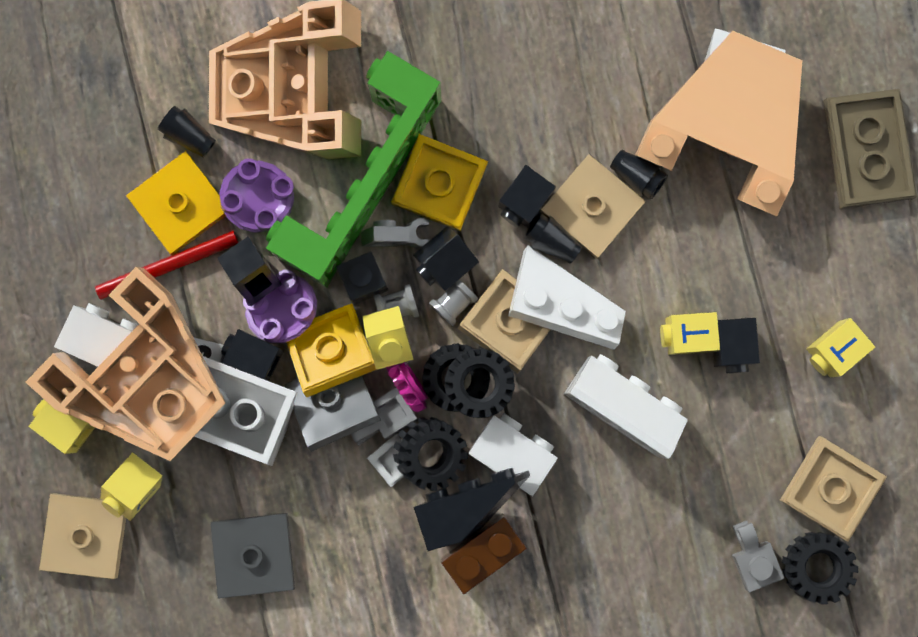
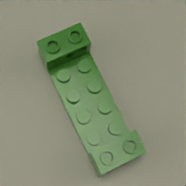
[266,51,442,288]

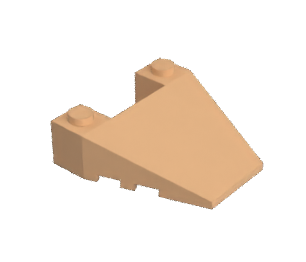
[209,0,361,159]
[635,31,802,216]
[26,267,226,461]

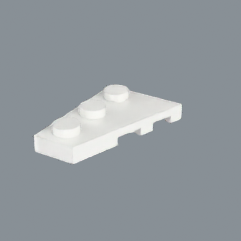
[508,245,626,349]

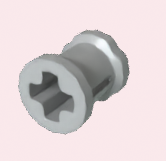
[429,280,479,327]
[374,284,419,318]

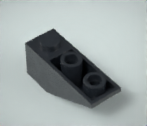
[414,468,530,551]

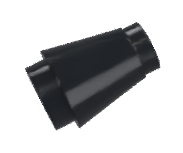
[158,106,216,158]
[610,149,668,199]
[524,214,582,264]

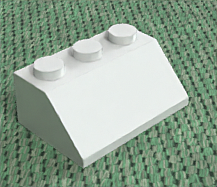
[564,354,688,459]
[194,356,297,466]

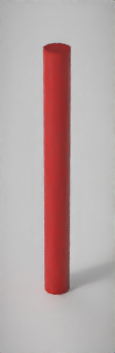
[95,230,239,300]

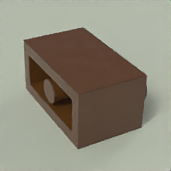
[441,513,527,594]

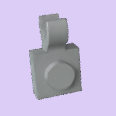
[361,218,430,248]
[351,388,418,446]
[732,520,784,593]

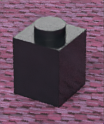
[498,165,556,228]
[413,226,479,291]
[217,237,282,306]
[336,251,388,305]
[713,318,760,374]
[221,329,284,381]

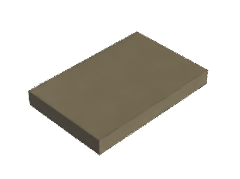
[823,89,917,209]

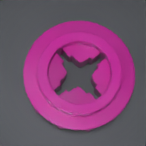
[386,362,428,412]

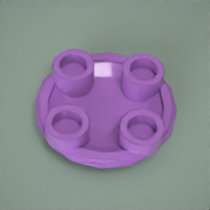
[219,159,294,233]
[243,270,317,343]

